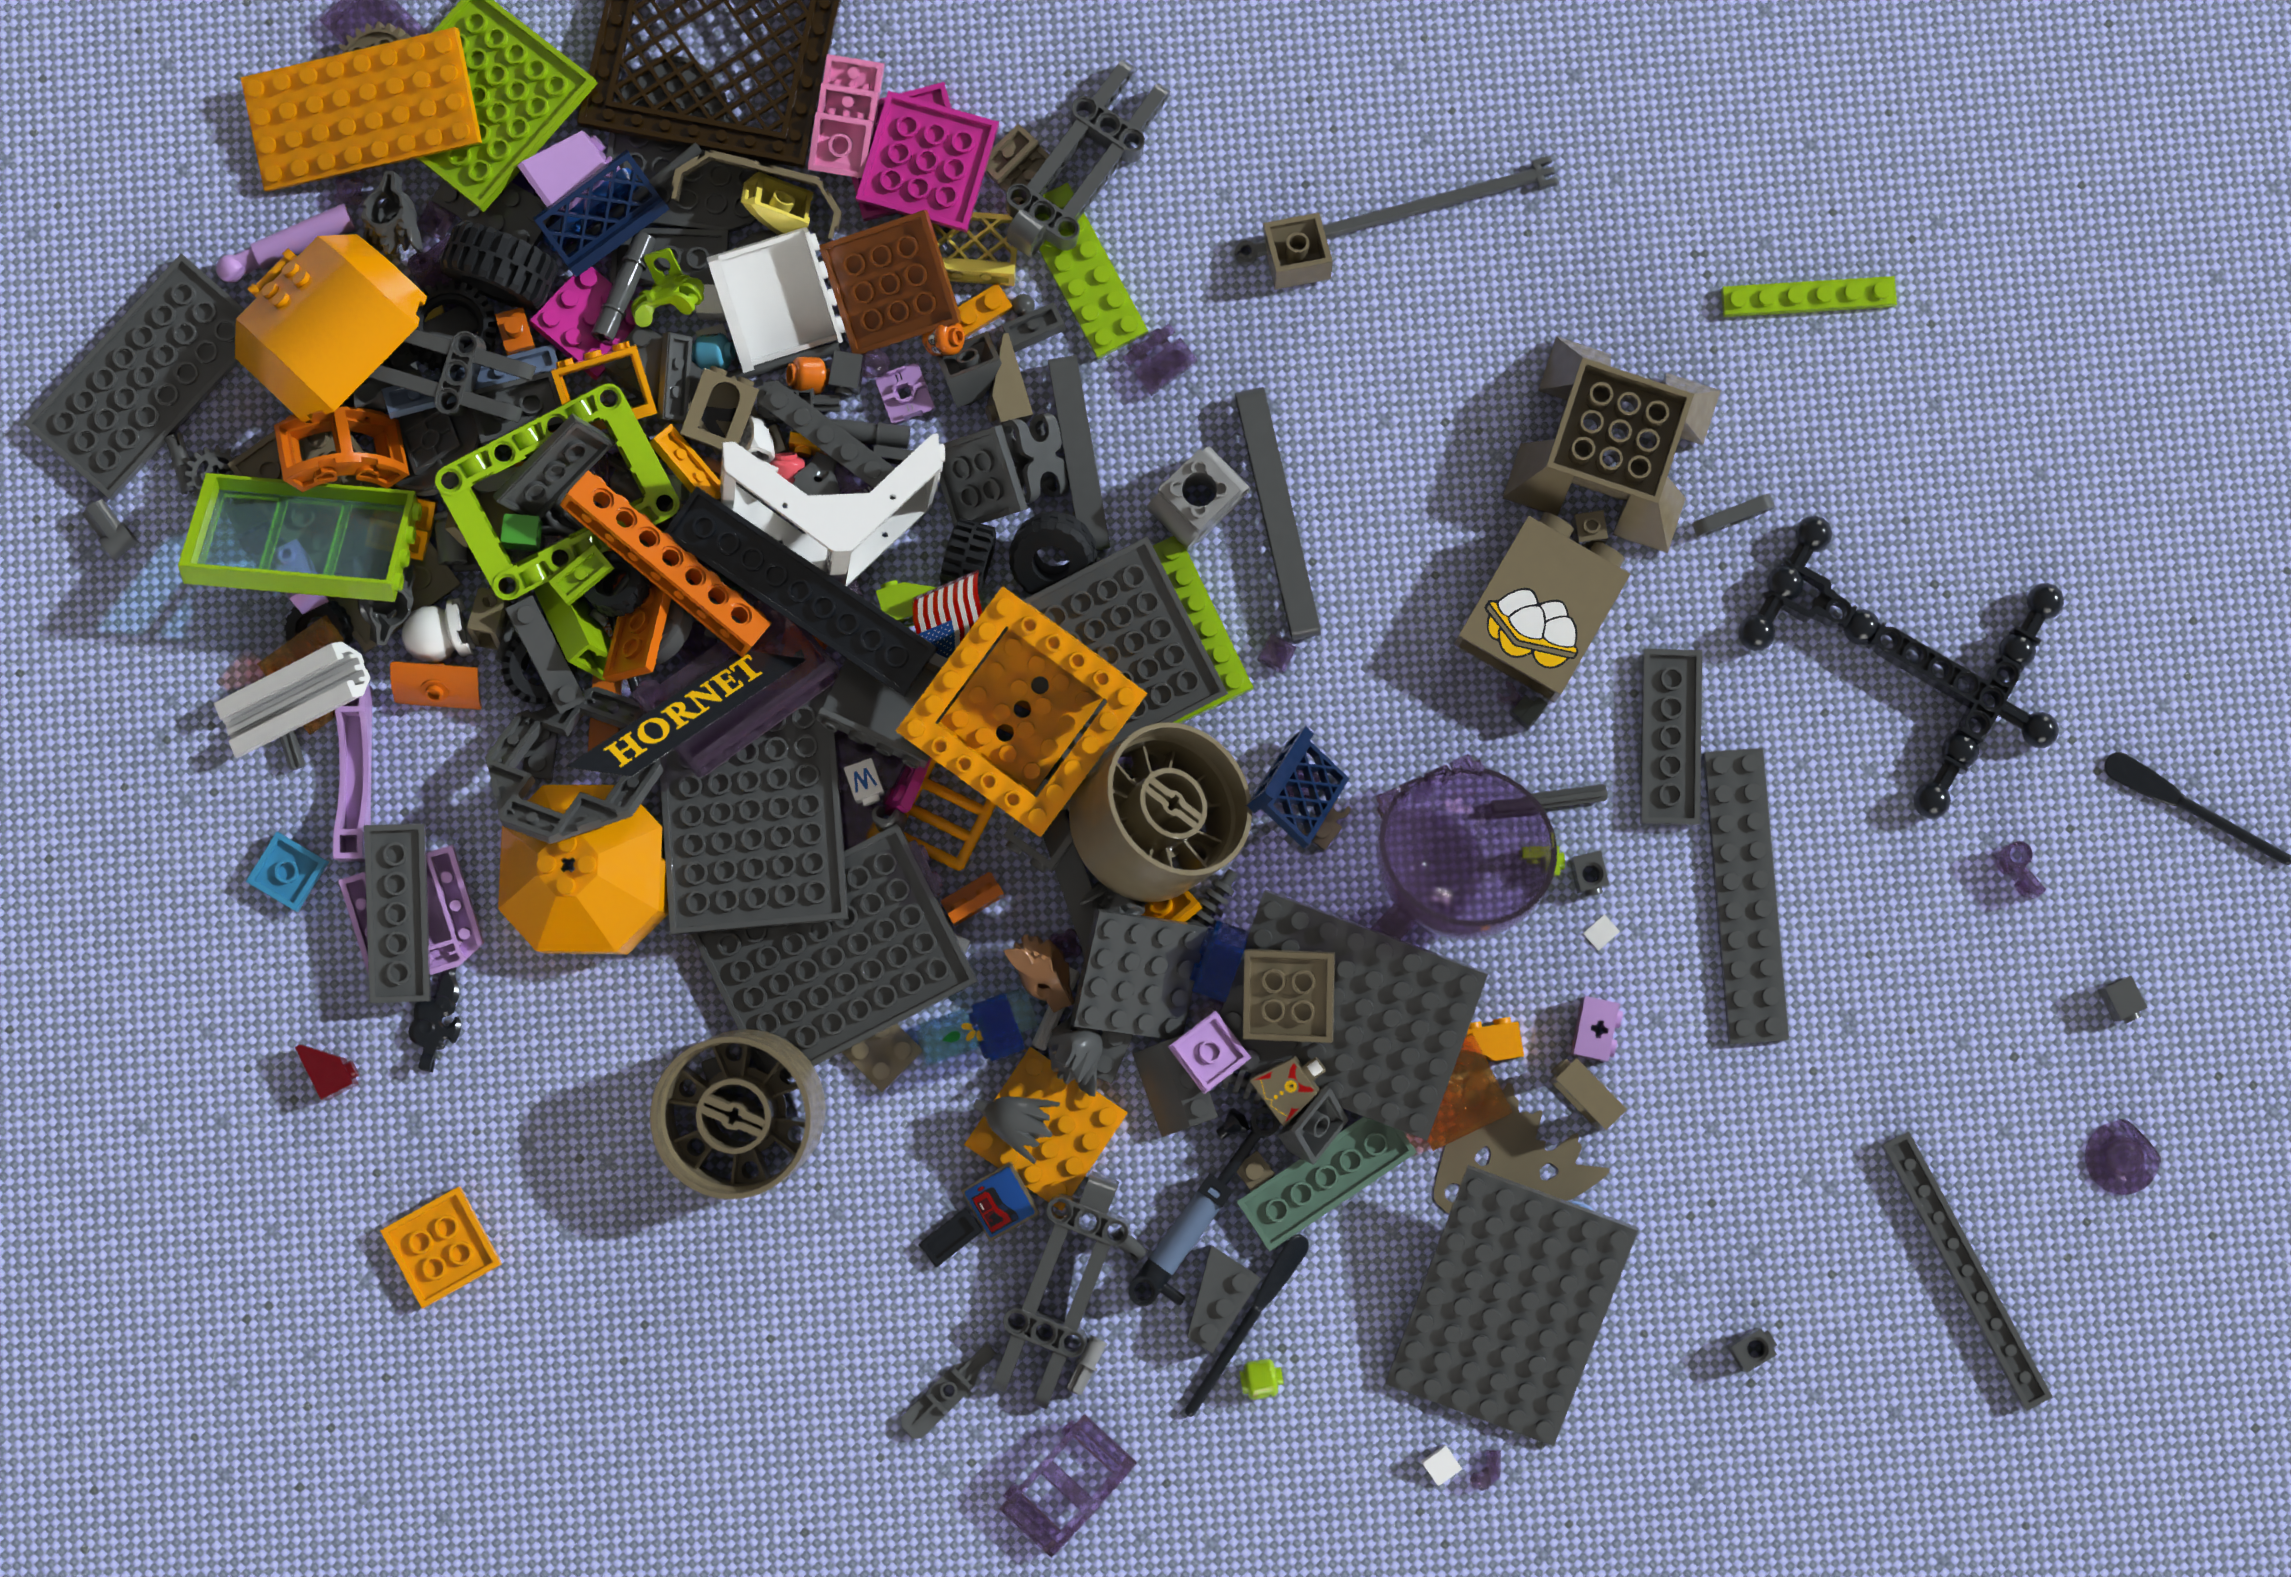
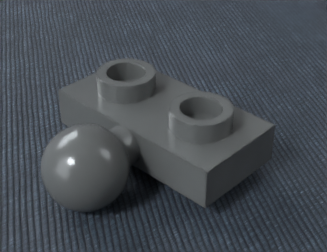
[1002,294,1067,352]

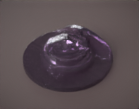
[2085,1119,2161,1195]

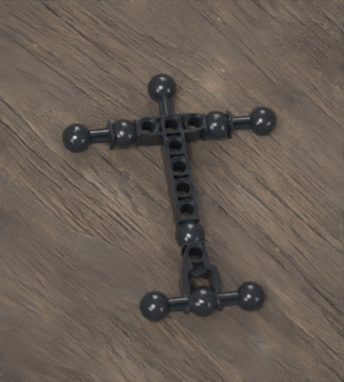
[1738,516,2064,819]

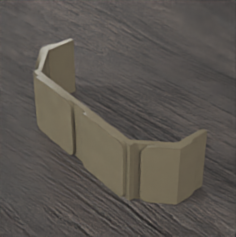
[671,150,842,241]

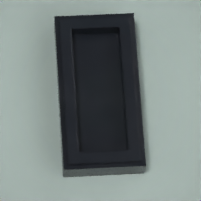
[918,1208,983,1268]

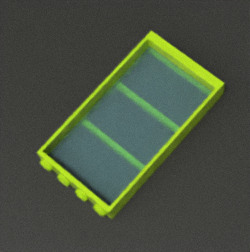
[178,473,422,602]

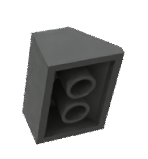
[1133,1035,1218,1137]

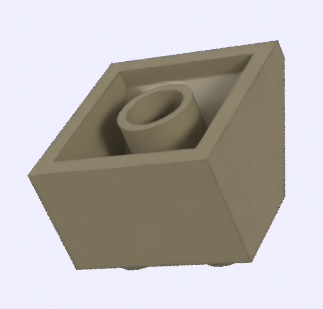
[1263,212,1333,290]

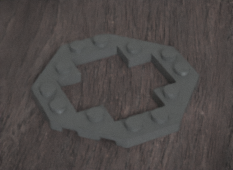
[485,687,664,844]

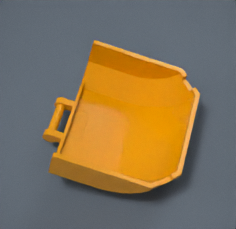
[235,234,427,422]

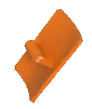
[390,661,482,710]

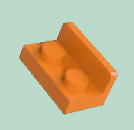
[941,872,1005,926]

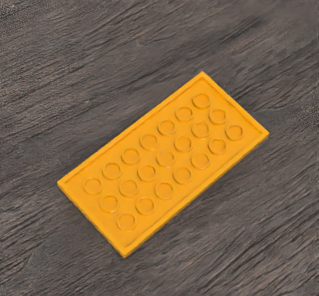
[240,27,482,192]

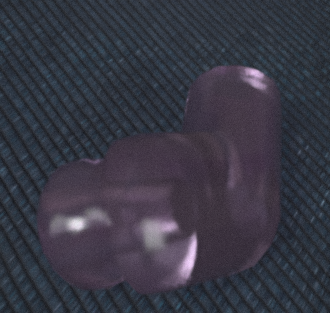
[1470,1450,1501,1491]

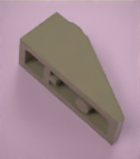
[985,333,1033,427]

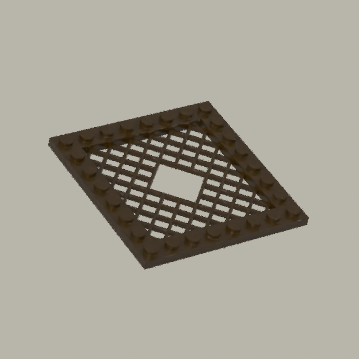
[577,0,841,168]

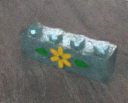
[915,989,1039,1066]

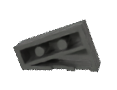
[1187,1245,1261,1354]

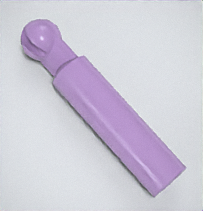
[216,203,356,283]

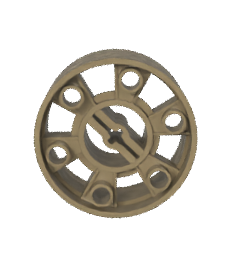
[1069,722,1252,902]
[650,1029,826,1199]

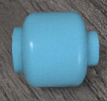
[691,333,736,370]

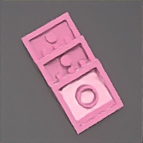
[808,54,885,178]

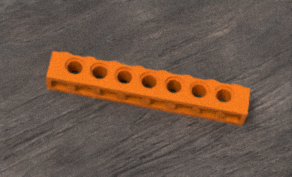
[560,470,772,658]

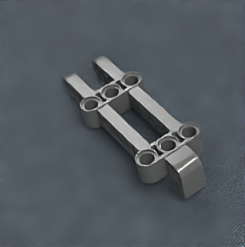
[1005,60,1170,258]
[368,329,536,423]
[991,1171,1131,1409]

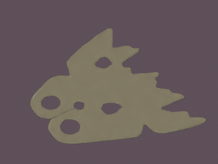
[1434,1061,1610,1214]

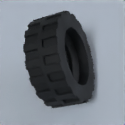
[584,550,651,617]
[284,598,354,659]

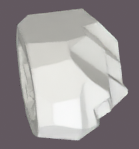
[739,416,775,463]

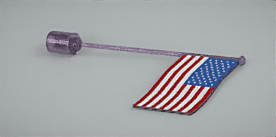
[912,570,1001,659]

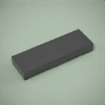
[657,332,693,424]

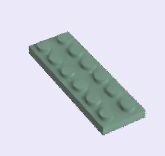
[1237,1116,1417,1252]

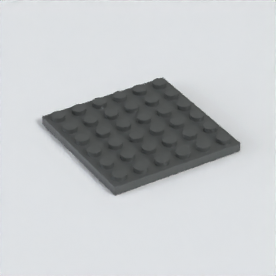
[999,536,1228,760]

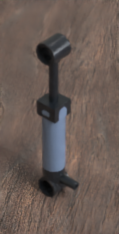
[1128,1107,1280,1306]

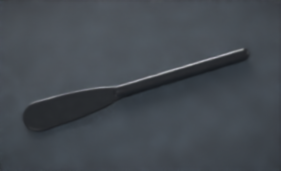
[2104,752,2291,865]
[1185,1234,1309,1417]

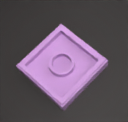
[1168,1010,1251,1094]

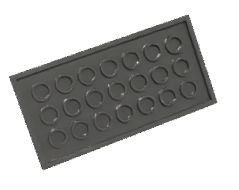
[24,253,245,501]

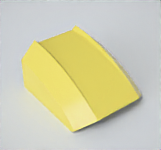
[741,172,813,235]

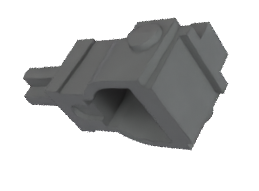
[757,381,841,424]

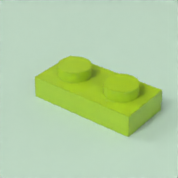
[549,544,615,606]

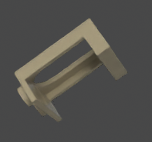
[679,366,759,452]

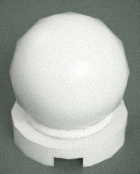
[401,598,475,663]

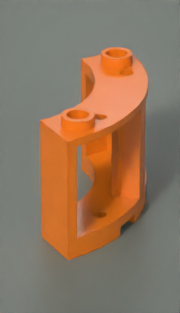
[274,407,409,492]

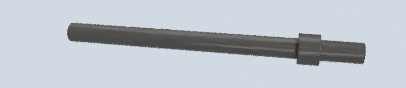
[564,143,703,255]

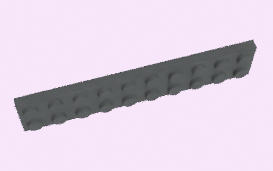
[1703,748,1789,1044]

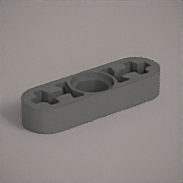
[1692,493,1775,538]

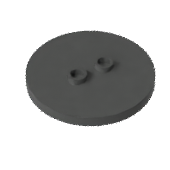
[394,402,482,496]

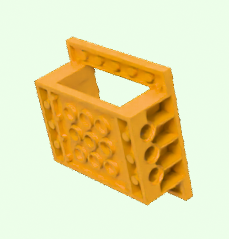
[896,586,1147,838]

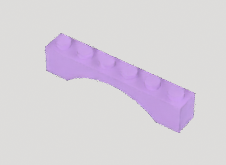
[333,685,373,862]

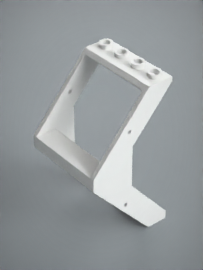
[720,434,945,586]

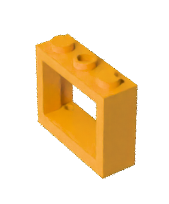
[551,341,657,430]

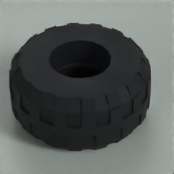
[1009,511,1097,595]

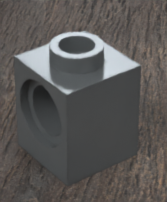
[828,350,865,397]
[1569,850,1609,897]
[1726,1328,1777,1373]

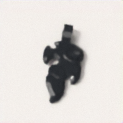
[408,967,461,1072]

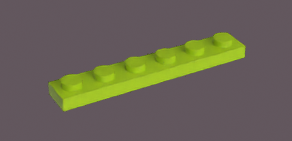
[1721,276,1897,317]

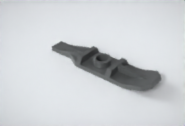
[901,1343,997,1439]

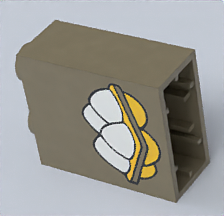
[1454,512,1631,702]

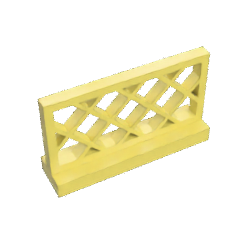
[932,212,1018,286]

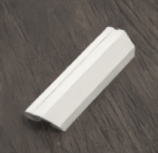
[214,641,371,758]

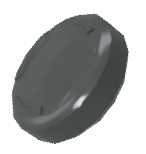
[655,599,693,666]

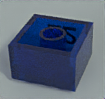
[1190,920,1249,1002]
[968,993,1027,1063]

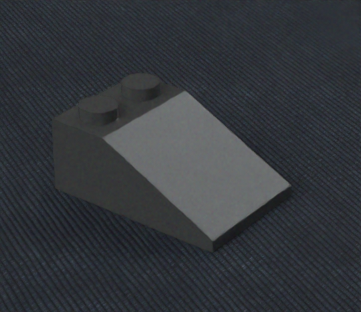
[604,325,702,425]

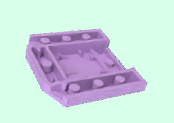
[338,845,484,976]

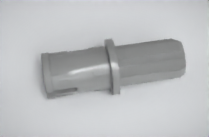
[1066,1335,1108,1395]

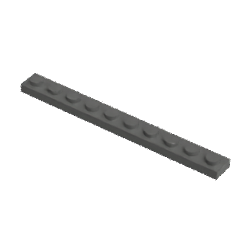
[1881,1131,2053,1411]

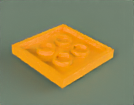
[380,1186,502,1309]

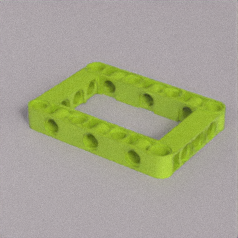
[435,383,680,601]

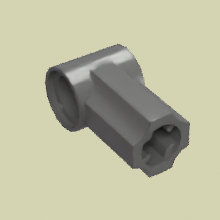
[82,499,139,560]

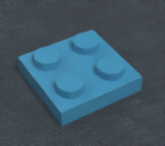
[246,831,329,912]

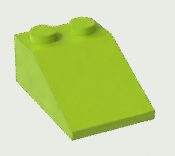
[876,580,937,628]

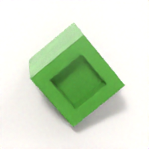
[500,513,543,551]

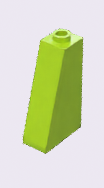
[534,581,611,681]

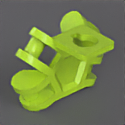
[631,248,704,327]

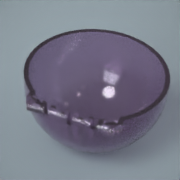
[1376,754,1557,940]

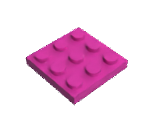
[529,266,637,381]

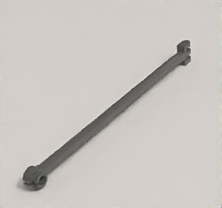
[1235,156,1559,266]

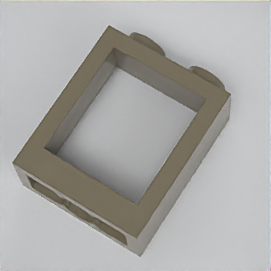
[1549,1058,1627,1132]

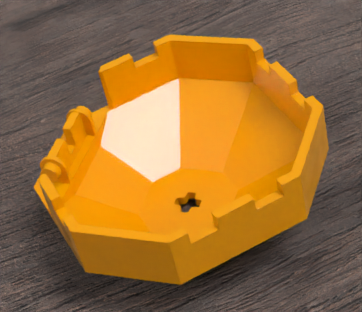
[498,785,669,955]

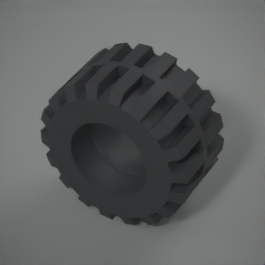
[940,518,996,595]
[501,634,577,704]

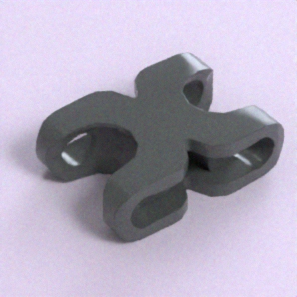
[1002,413,1070,504]

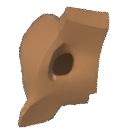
[1004,934,1075,1013]

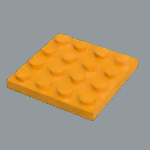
[964,1047,1128,1211]

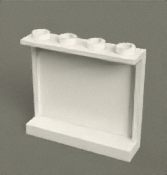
[706,227,846,373]

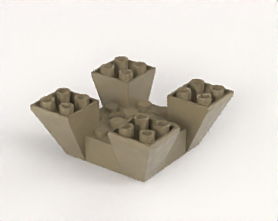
[1502,336,1721,553]

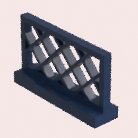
[532,150,669,277]
[1246,726,1350,849]

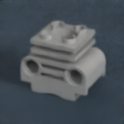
[1147,446,1250,551]

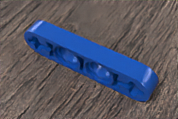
[543,168,638,251]

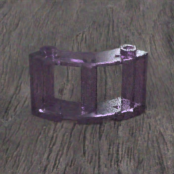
[999,1414,1137,1558]

